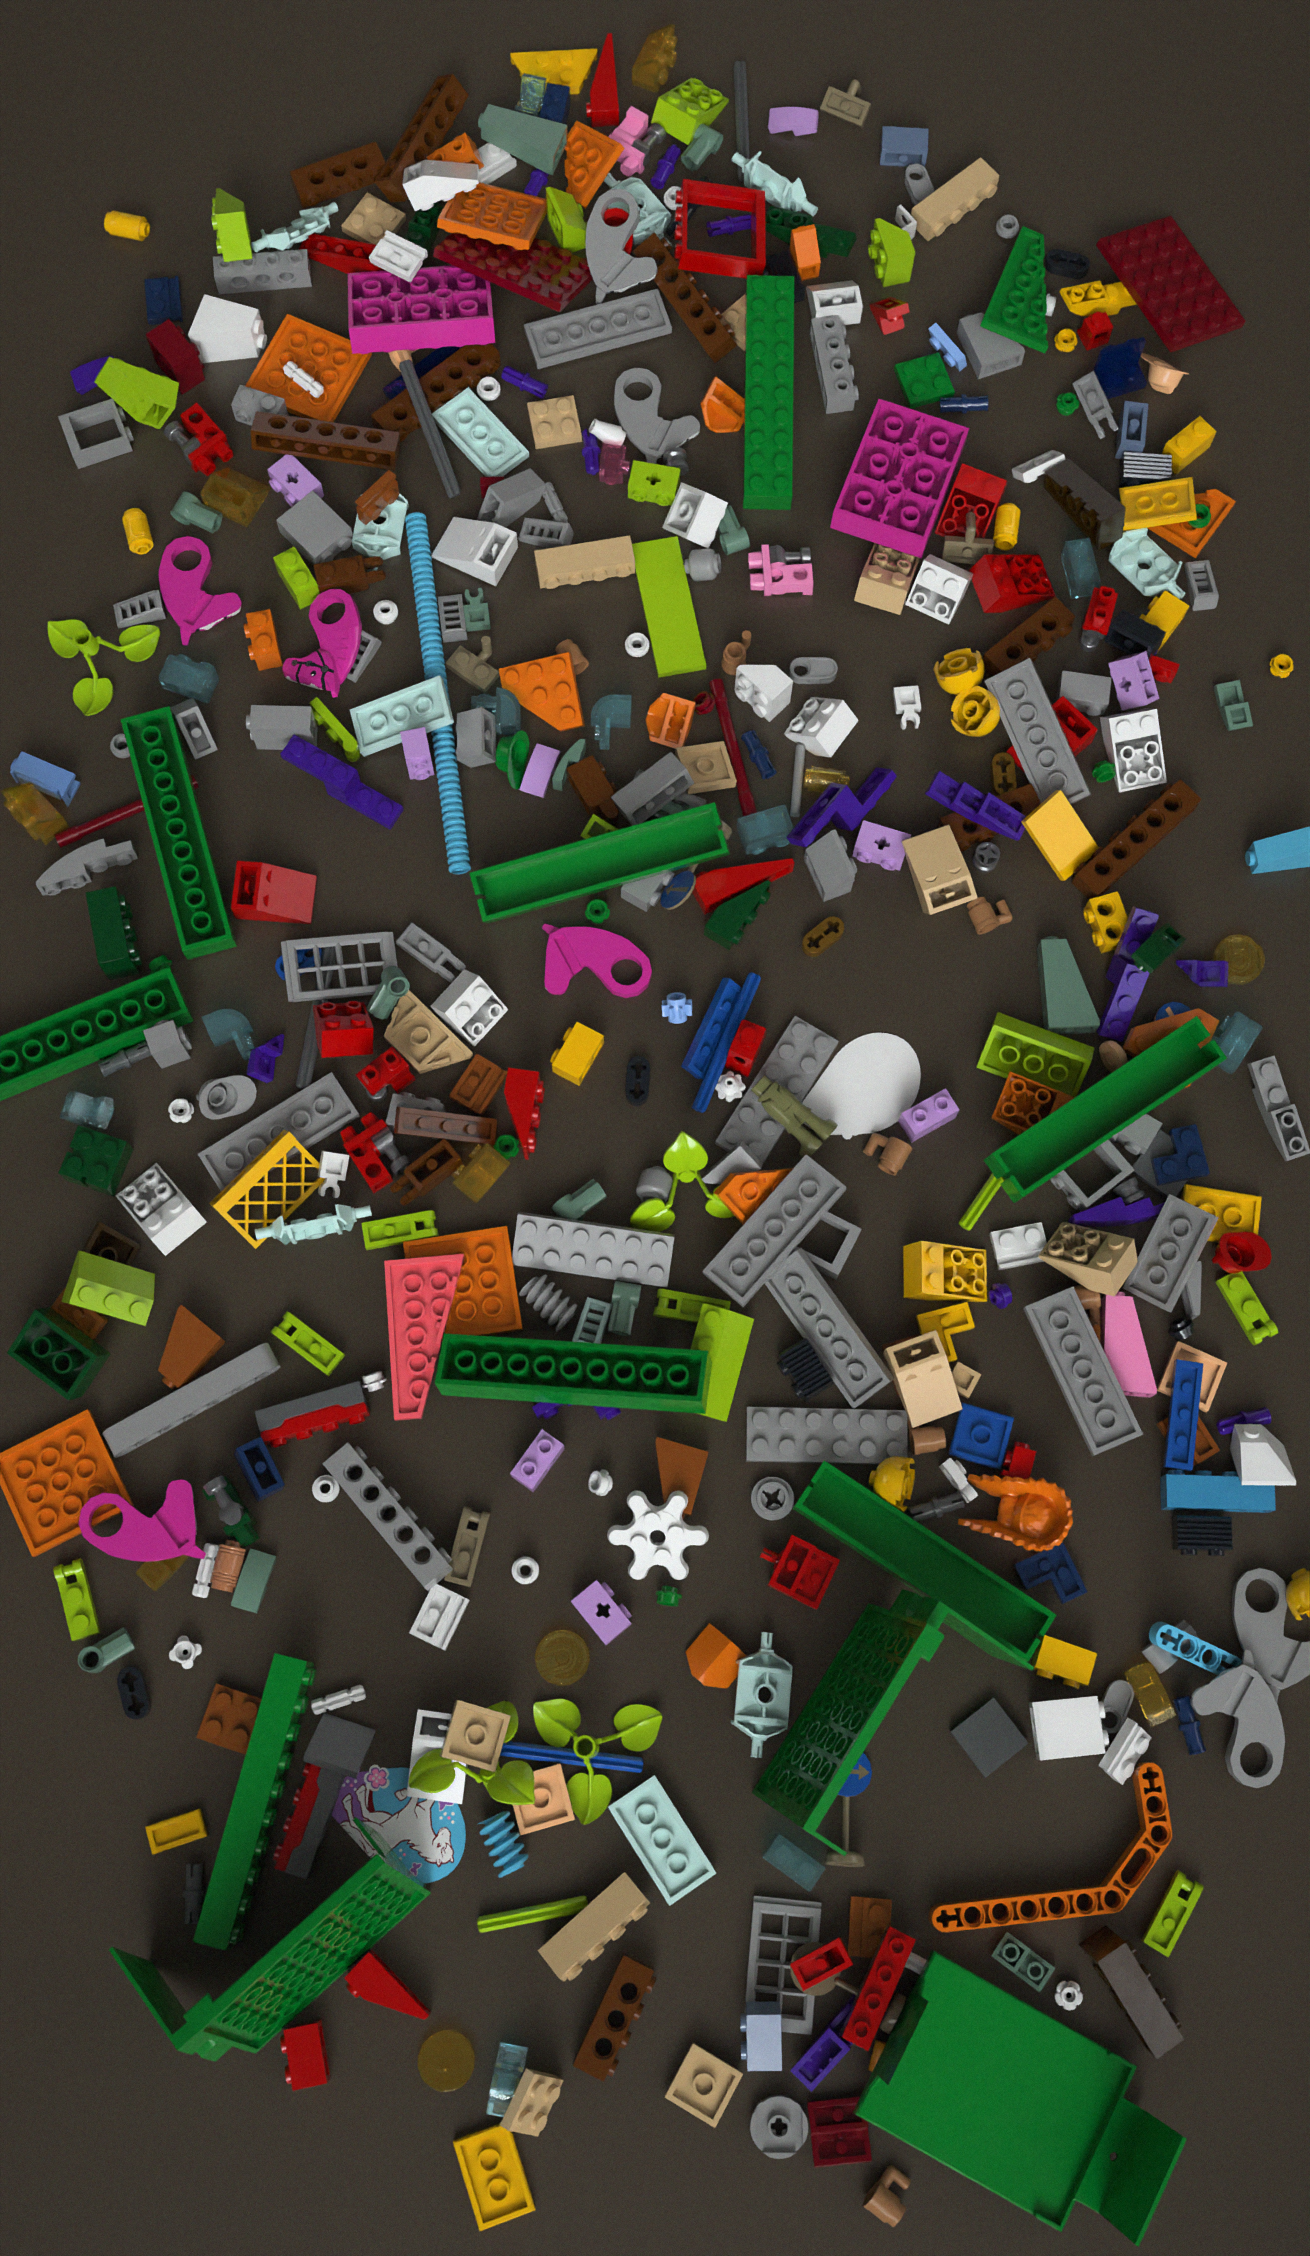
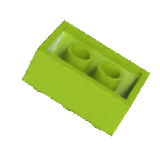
[61,1250,155,1326]

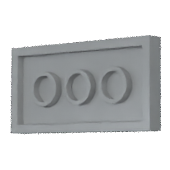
[1123,1194,1219,1312]

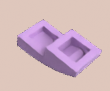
[768,107,819,136]
[519,743,561,798]

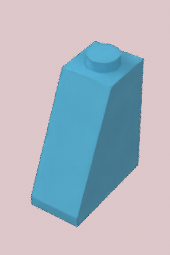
[1245,826,1310,874]

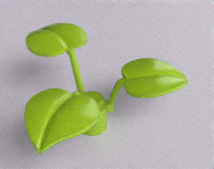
[48,619,160,716]
[630,1131,735,1232]
[533,1699,663,1825]
[408,1701,535,1805]

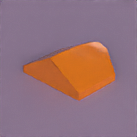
[700,376,744,433]
[646,693,696,749]
[685,1623,747,1689]

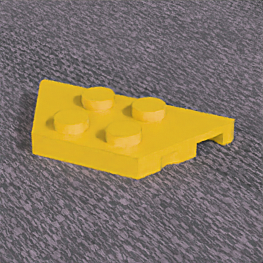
[510,48,597,96]

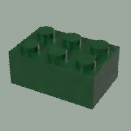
[85,886,142,980]
[7,1307,111,1401]

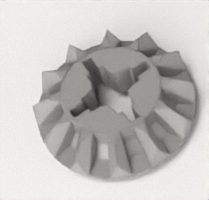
[751,1477,794,1521]

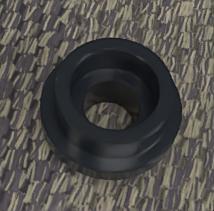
[1168,1317,1195,1341]

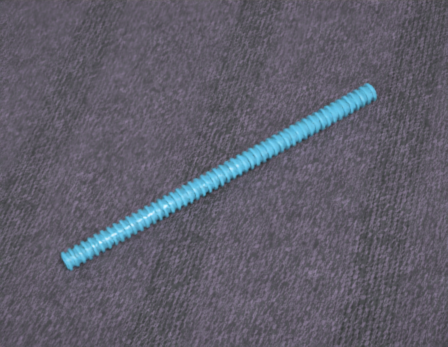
[405,512,471,874]

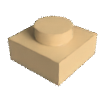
[951,1362,981,1399]

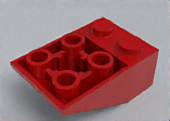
[934,463,1008,539]
[969,555,1056,613]
[1006,696,1098,773]
[231,861,317,924]
[504,1067,545,1160]

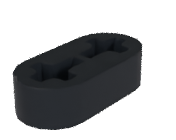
[1044,249,1090,279]
[625,1056,650,1106]
[117,1667,151,1720]

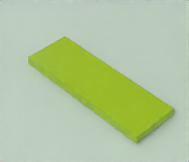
[632,536,706,678]

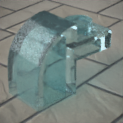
[515,73,546,117]
[471,688,522,735]
[591,694,632,750]
[201,1009,255,1061]
[59,1091,114,1130]
[486,2042,528,2117]

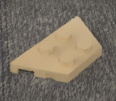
[384,990,473,1074]

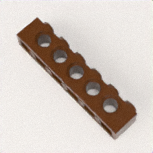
[374,74,469,203]
[633,232,737,363]
[371,343,501,443]
[251,411,400,470]
[1072,779,1202,900]

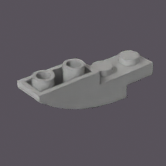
[36,838,138,896]
[1247,1055,1310,1161]

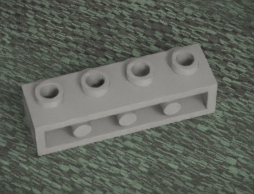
[809,315,859,414]

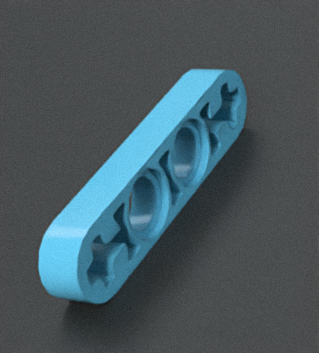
[1149,1621,1242,1675]

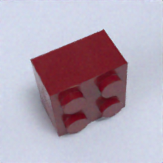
[145,319,205,395]

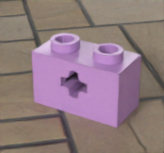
[267,454,324,507]
[1108,651,1159,710]
[400,727,434,780]
[852,820,911,871]
[898,1088,959,1143]
[510,1429,565,1492]
[571,1580,632,1645]

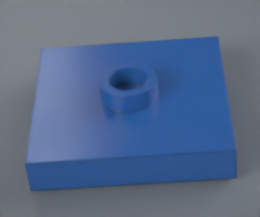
[948,1402,1014,1470]

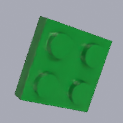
[894,352,955,409]

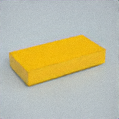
[145,1808,208,1855]

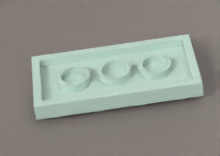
[432,387,529,477]
[350,675,454,756]
[608,1775,716,1906]

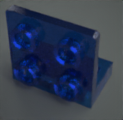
[1093,337,1147,399]

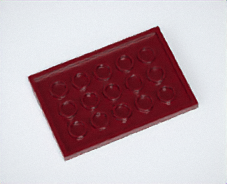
[1096,216,1246,353]
[433,232,593,312]

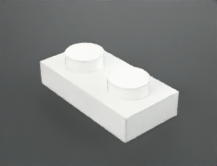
[1012,450,1065,483]

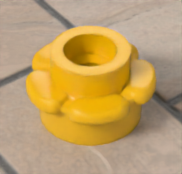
[1054,329,1077,352]
[1269,654,1294,678]

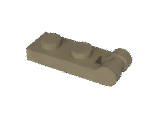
[444,1506,491,1587]

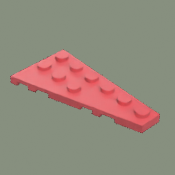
[384,1254,464,1421]

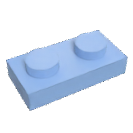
[929,323,967,372]

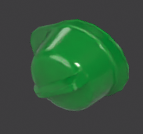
[495,730,529,790]

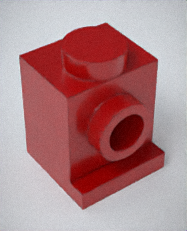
[1077,311,1113,351]
[998,1441,1036,1480]

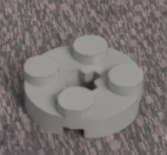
[750,2094,808,2159]

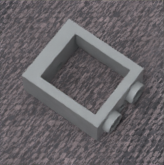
[58,399,134,469]
[1050,1139,1134,1212]
[789,1212,862,1280]

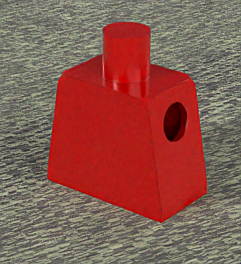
[725,1019,767,1077]

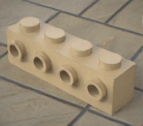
[911,157,999,241]
[534,535,635,589]
[538,1872,650,1981]

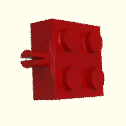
[760,1535,840,1610]

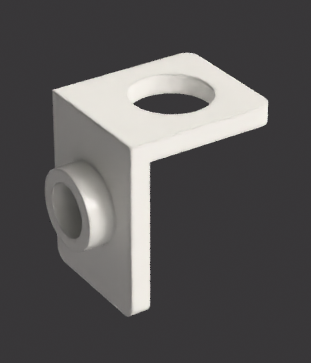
[895,205,917,239]

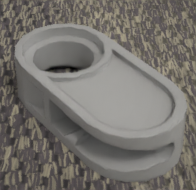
[904,164,935,206]
[789,657,838,684]
[1101,1680,1134,1733]

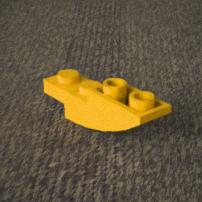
[1059,281,1137,317]

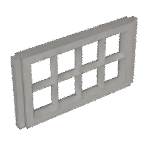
[281,932,399,1002]
[744,1895,821,2035]

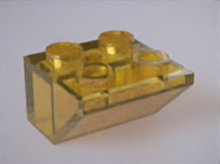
[632,24,677,93]
[200,467,271,527]
[1,783,69,845]

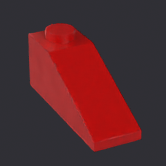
[344,1950,431,2020]

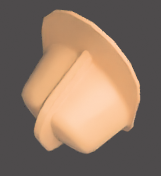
[1140,353,1189,394]

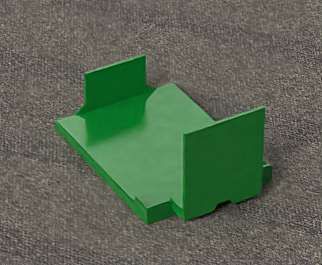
[752,1589,1034,1856]
[109,1817,431,2062]
[853,1950,1187,2247]

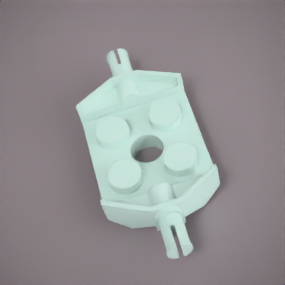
[732,151,818,217]
[604,173,672,246]
[251,202,338,252]
[352,493,409,572]
[1108,528,1185,599]
[255,1204,372,1245]
[731,1632,793,1758]

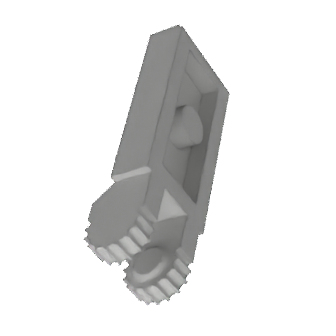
[1072,371,1119,439]
[396,923,466,983]

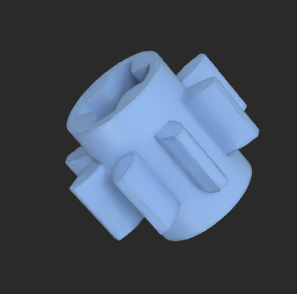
[661,992,692,1024]

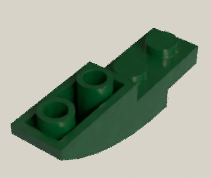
[403,202,445,263]
[765,206,857,258]
[1131,923,1186,974]

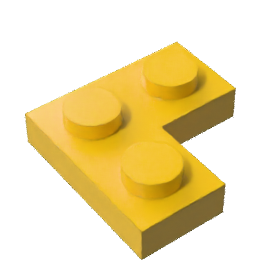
[916,1302,975,1363]

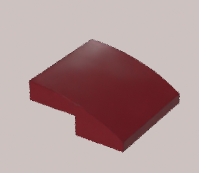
[807,2097,872,2168]

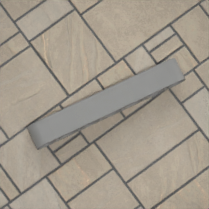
[103,1343,280,1458]

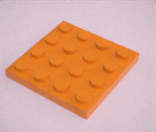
[437,182,547,250]
[245,314,372,422]
[403,1226,523,1341]
[0,1409,134,1557]

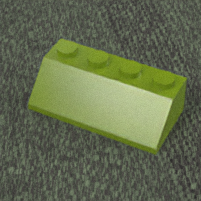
[976,1012,1094,1097]
[691,1303,754,1422]

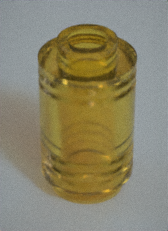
[803,766,850,793]

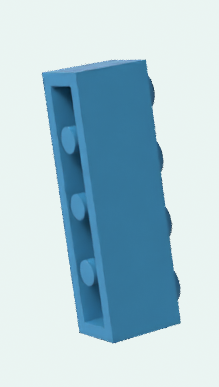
[1160,1470,1276,1513]

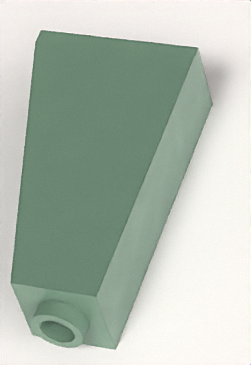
[478,104,567,175]
[1037,936,1100,1034]

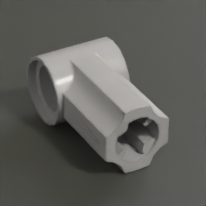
[1141,1620,1199,1674]

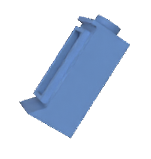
[10,751,81,807]

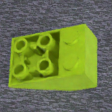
[651,78,729,145]
[211,188,253,262]
[94,357,179,429]

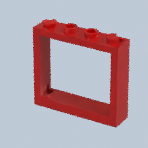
[674,179,766,279]

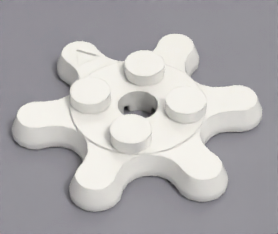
[607,1490,709,1580]

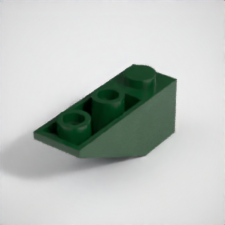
[704,880,772,950]

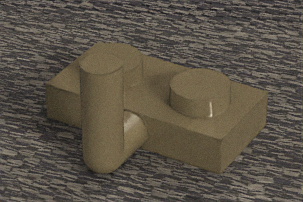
[820,79,871,128]
[942,512,994,564]
[445,636,500,694]

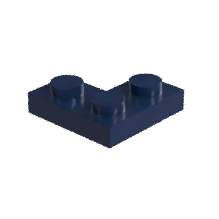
[1151,1124,1210,1186]
[1013,1542,1087,1604]

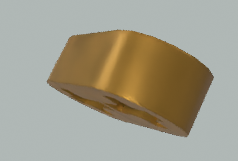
[990,752,1017,797]
[802,916,844,957]

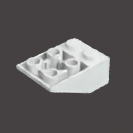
[403,160,479,211]
[431,517,518,586]
[1100,708,1167,792]
[116,1163,206,1256]
[407,1709,468,1804]

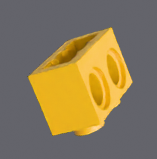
[1083,891,1128,954]

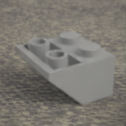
[804,829,857,902]

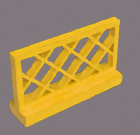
[209,1130,325,1249]

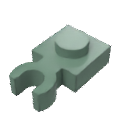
[463,588,491,632]

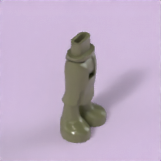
[751,1075,838,1158]

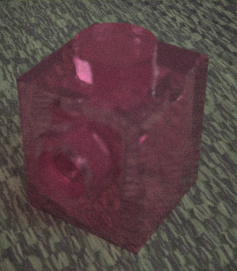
[599,443,630,485]

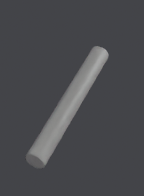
[790,744,805,817]

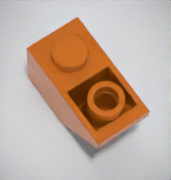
[790,224,821,281]

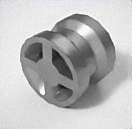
[663,447,689,476]
[972,842,1000,873]
[1113,1177,1146,1206]

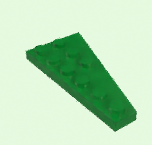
[980,226,1048,354]

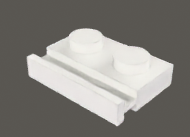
[478,142,517,184]
[369,230,428,283]
[989,1222,1047,1271]
[409,1584,470,1651]
[1099,1718,1151,1785]

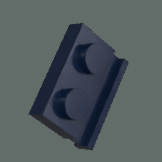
[144,276,183,325]

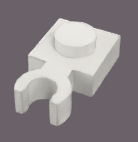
[893,685,921,730]
[318,1151,349,1198]
[939,1457,978,1503]

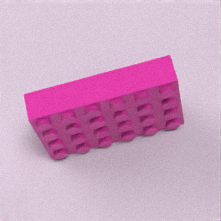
[348,265,495,354]
[830,399,969,558]

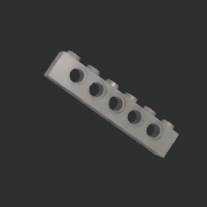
[323,1442,453,1591]

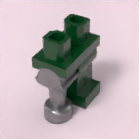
[202,1475,260,1547]

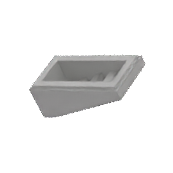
[518,517,574,549]
[1184,560,1219,611]
[113,590,166,629]
[438,594,467,643]
[346,630,382,683]
[1181,1261,1202,1320]

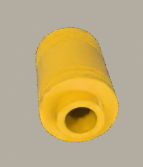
[104,210,150,241]
[993,503,1021,550]
[122,508,154,555]

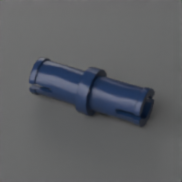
[939,394,988,414]
[741,730,777,780]
[1172,1695,1206,1755]

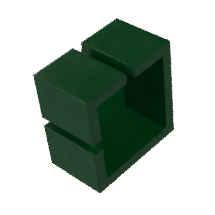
[58,1125,134,1197]

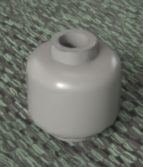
[684,548,721,582]
[636,1166,673,1203]

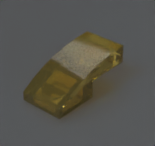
[136,1555,190,1592]
[1124,1661,1176,1727]

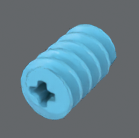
[476,1811,529,1878]

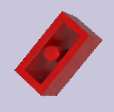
[280,2019,331,2091]

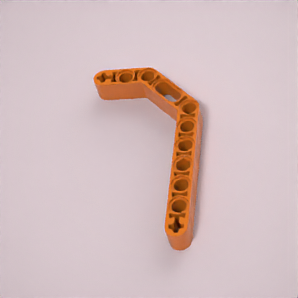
[928,1762,1172,1932]

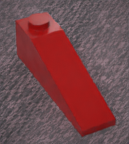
[586,33,619,127]
[298,234,385,274]
[692,858,795,915]

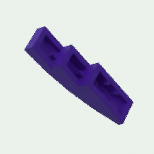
[925,771,1026,841]
[1068,1197,1165,1227]
[790,1987,860,2092]

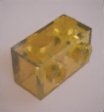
[451,1143,511,1204]

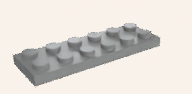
[524,289,672,369]
[985,658,1092,805]
[715,1016,839,1163]
[198,1072,360,1191]
[703,1155,846,1307]
[512,1212,675,1287]
[765,1248,895,1409]
[1023,1287,1143,1456]
[746,1407,908,1465]

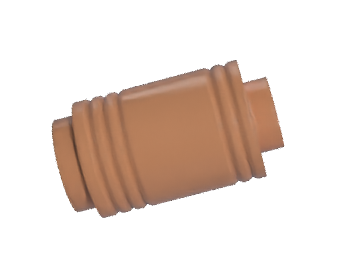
[210,1540,246,1592]

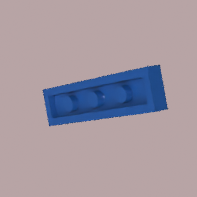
[681,978,742,1080]
[1163,1359,1203,1471]

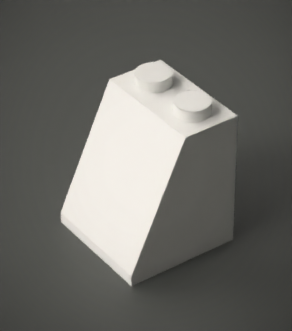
[188,294,267,363]
[1029,1696,1109,1760]

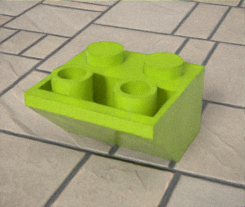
[868,218,915,287]

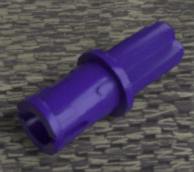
[650,144,681,189]
[524,168,549,197]
[706,214,751,237]
[501,366,548,399]
[582,429,601,475]
[1216,1407,1271,1435]

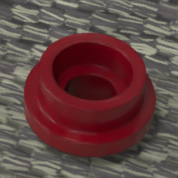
[692,691,716,715]

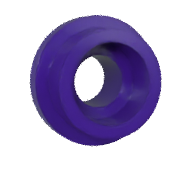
[989,1283,1012,1309]

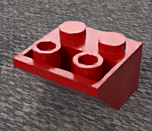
[313,1001,374,1058]

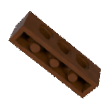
[290,141,386,209]
[982,596,1076,677]
[937,784,1041,852]
[573,1952,657,2082]

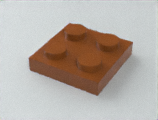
[196,1683,262,1755]

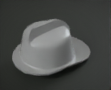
[196,1075,257,1120]

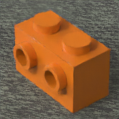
[427,133,484,169]
[243,609,283,671]

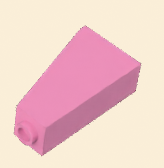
[1100,1291,1157,1398]

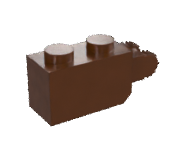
[314,555,386,594]
[566,755,619,826]
[390,1138,463,1206]

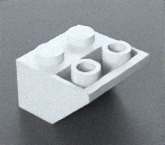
[806,280,863,325]
[905,554,973,624]
[734,665,793,722]
[784,697,859,757]
[431,969,508,1047]

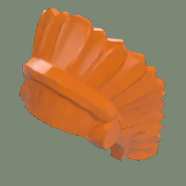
[958,1474,1073,1551]

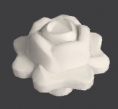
[715,1071,746,1102]

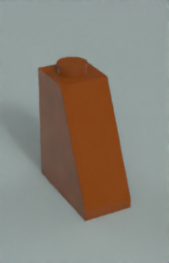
[158,1305,226,1390]
[655,1437,709,1520]

